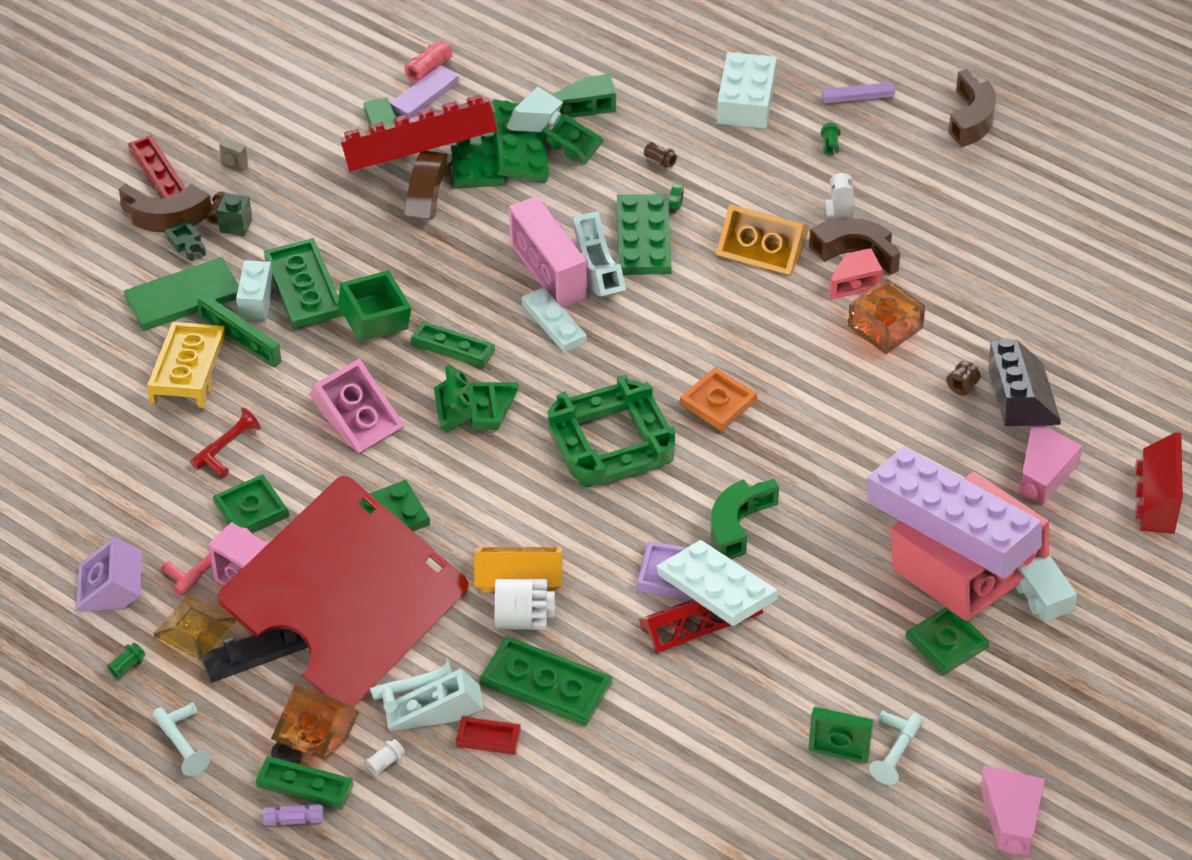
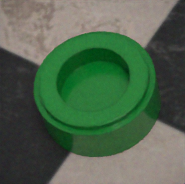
[669,183,684,210]

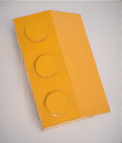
[716,204,810,275]
[474,547,563,592]

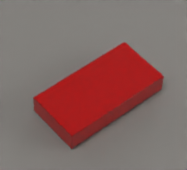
[456,716,521,755]

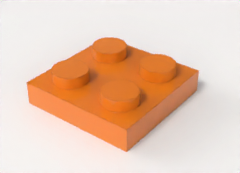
[680,367,757,431]

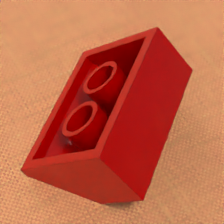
[1135,432,1183,534]

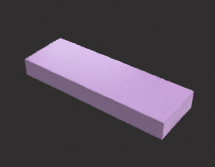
[390,65,459,118]

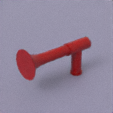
[190,407,261,479]

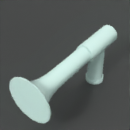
[370,657,452,712]
[152,702,210,776]
[869,710,923,785]

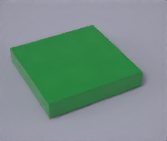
[213,474,289,533]
[905,607,990,675]
[808,706,874,764]

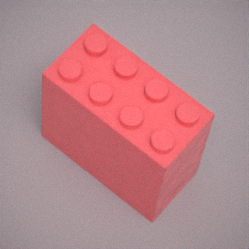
[891,471,1049,621]

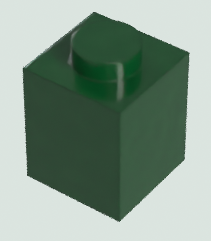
[217,193,252,237]

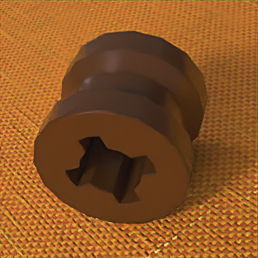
[946,361,981,395]

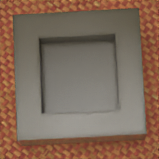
[219,138,248,171]

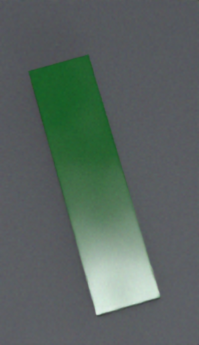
[197,293,282,367]

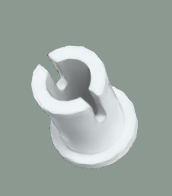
[365,739,405,776]

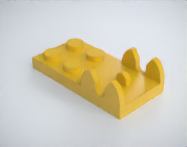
[147,322,226,408]

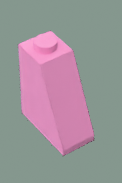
[1019,425,1082,504]
[980,765,1045,856]

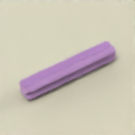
[822,82,896,104]

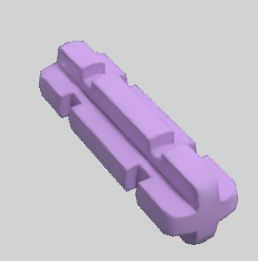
[262,804,324,826]

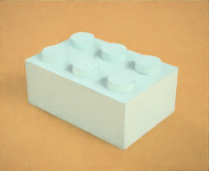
[717,52,777,129]

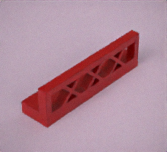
[639,599,763,653]

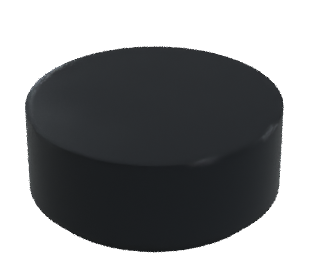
[271,739,302,764]

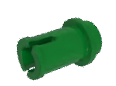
[820,123,840,155]
[107,642,145,679]

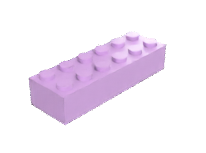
[867,446,1042,579]

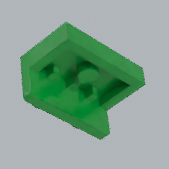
[542,114,604,165]
[434,364,473,433]

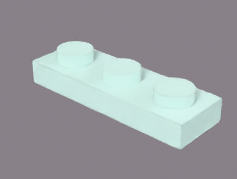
[521,287,587,353]

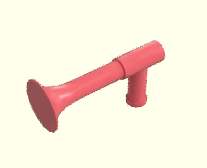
[161,528,225,596]

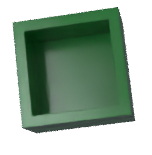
[337,270,412,342]

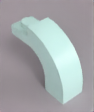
[572,211,626,296]

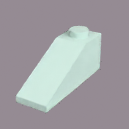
[386,669,483,732]

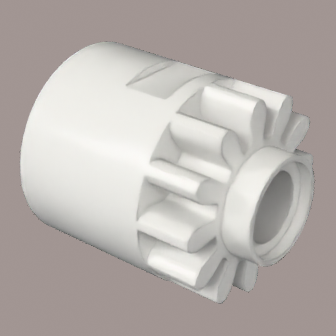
[495,579,555,630]

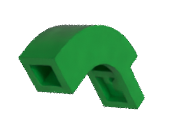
[710,478,779,559]

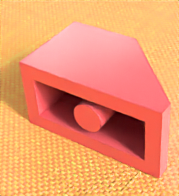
[829,248,882,300]

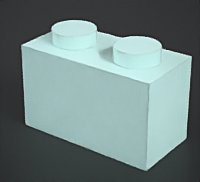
[236,260,273,322]
[1016,555,1077,622]

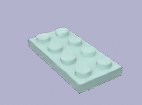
[657,540,778,626]

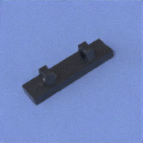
[200,628,308,683]

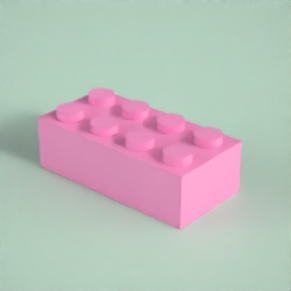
[509,196,589,308]

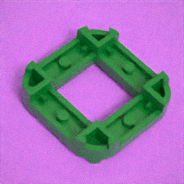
[548,375,675,488]

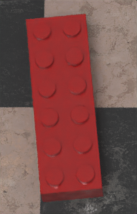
[340,95,498,172]

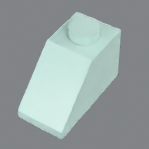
[506,87,563,132]

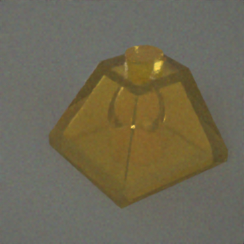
[154,594,236,661]

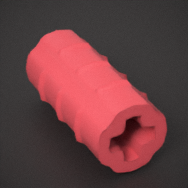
[405,40,452,83]

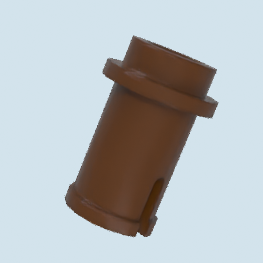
[644,142,677,168]
[206,191,226,225]

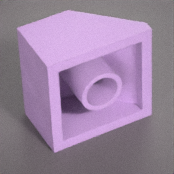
[76,537,143,612]

